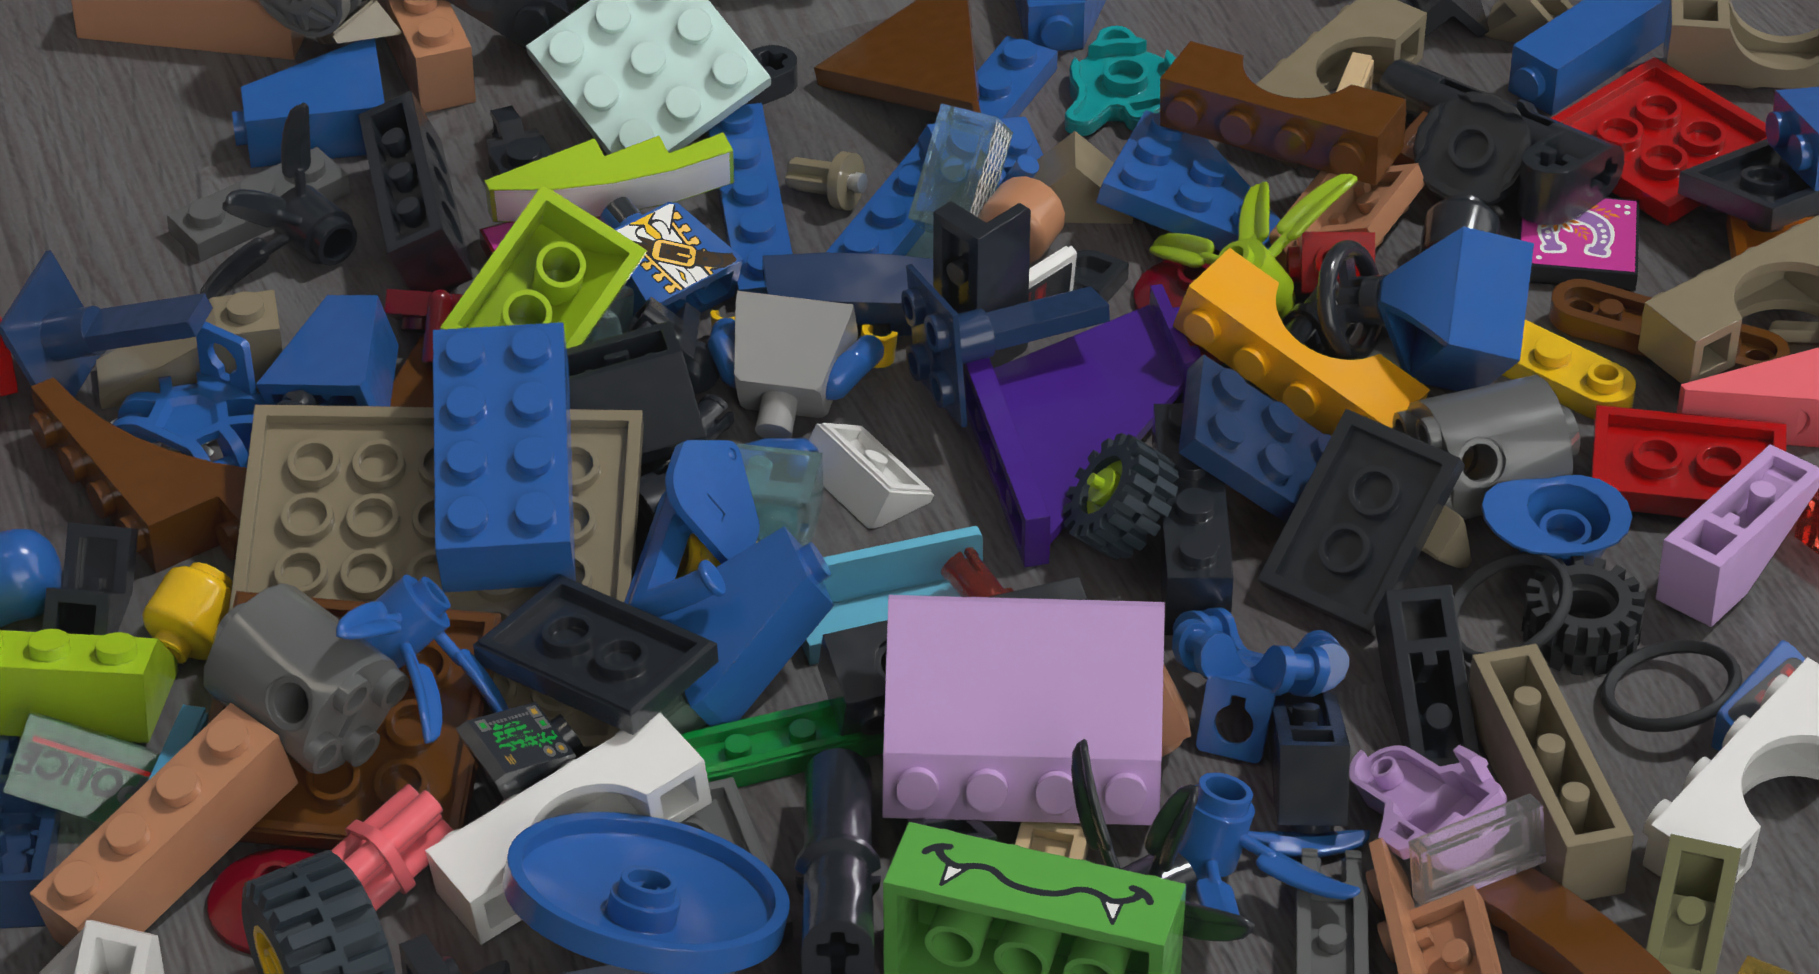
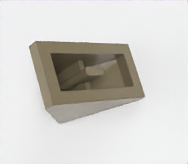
[1033,131,1133,224]

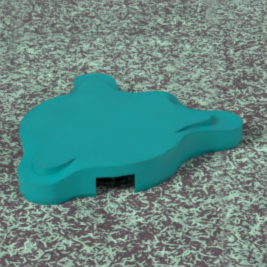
[1064,26,1176,136]

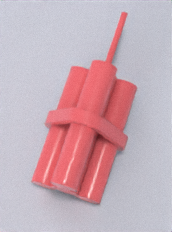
[331,784,453,911]

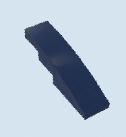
[762,252,933,337]

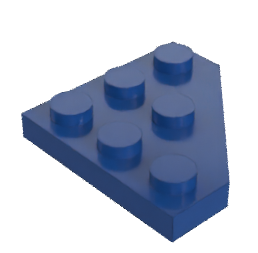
[1096,110,1280,251]

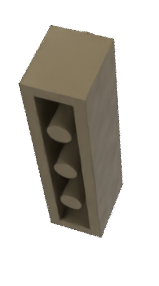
[1468,644,1634,901]

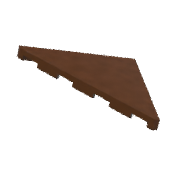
[814,0,982,122]

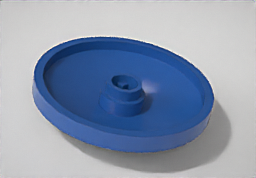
[502,812,790,974]

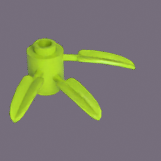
[1149,174,1357,319]

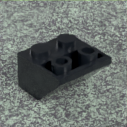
[567,320,707,465]

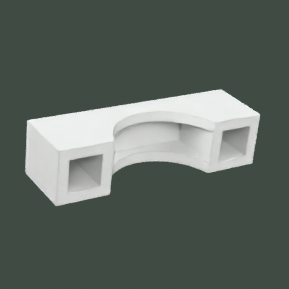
[1643,657,1819,883]
[425,713,712,945]

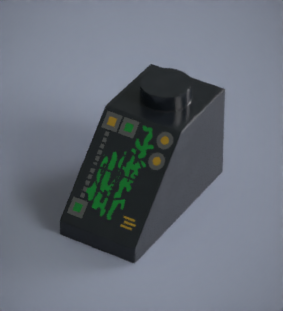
[456,702,584,801]

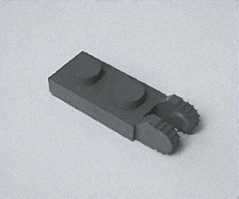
[1295,848,1369,974]

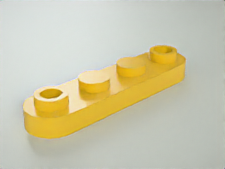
[1502,320,1636,420]

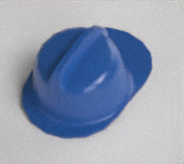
[1481,475,1632,566]

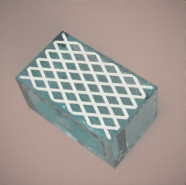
[908,104,1013,234]

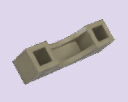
[1256,0,1427,169]
[1664,0,1819,89]
[1638,215,1819,384]

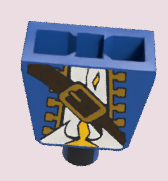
[600,197,743,321]

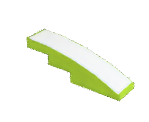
[484,132,734,222]

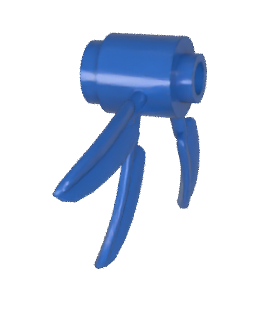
[336,575,509,744]
[1178,773,1370,915]

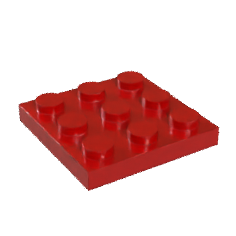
[1551,57,1767,226]

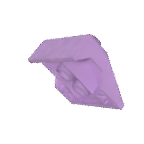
[882,595,1165,825]

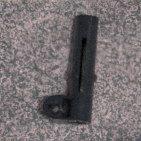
[1377,59,1624,225]
[795,748,881,974]

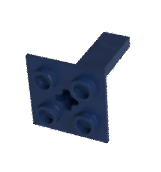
[0,250,213,398]
[901,264,1110,427]

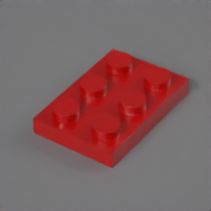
[1591,405,1787,518]

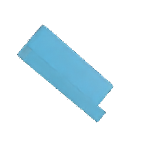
[802,526,994,665]

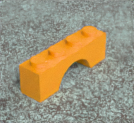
[1173,248,1430,436]

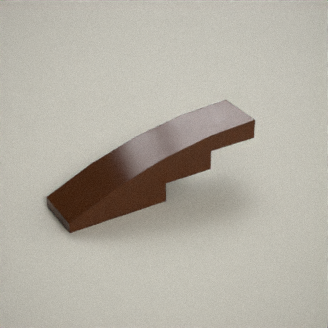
[1459,857,1671,974]

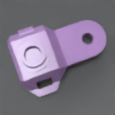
[1349,745,1507,874]

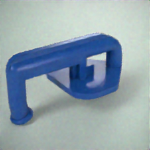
[624,440,760,617]

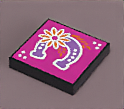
[1517,197,1639,291]

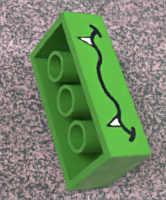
[883,822,1186,974]

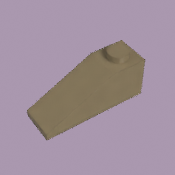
[96,290,283,409]

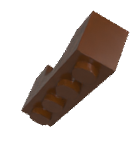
[1160,41,1406,186]

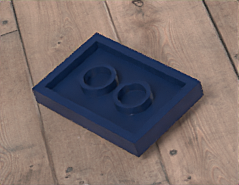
[1179,355,1331,523]

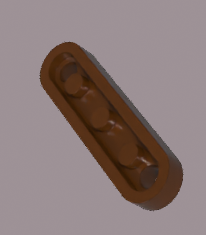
[1549,279,1790,374]

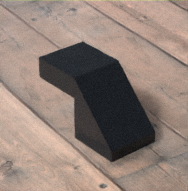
[42,522,138,635]

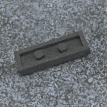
[167,147,351,262]

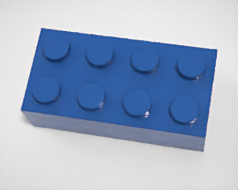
[433,322,576,593]

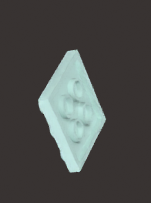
[526,0,771,155]

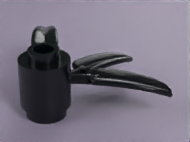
[200,102,357,299]
[1071,739,1255,942]

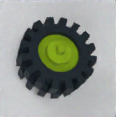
[1063,433,1179,560]

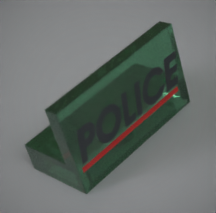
[3,710,161,824]

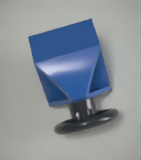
[1317,226,1534,392]

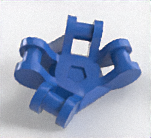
[113,321,266,468]
[1172,607,1349,763]

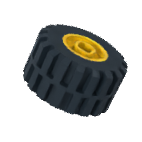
[241,850,396,974]

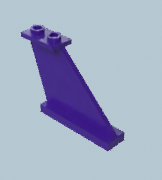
[963,284,1201,568]

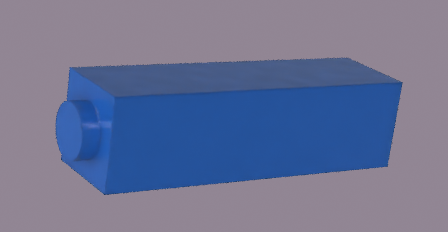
[1508,0,1670,116]

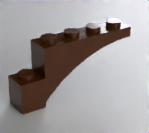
[29,377,247,573]

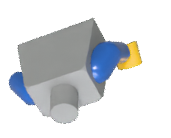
[707,291,898,438]

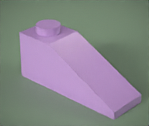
[1656,444,1819,627]

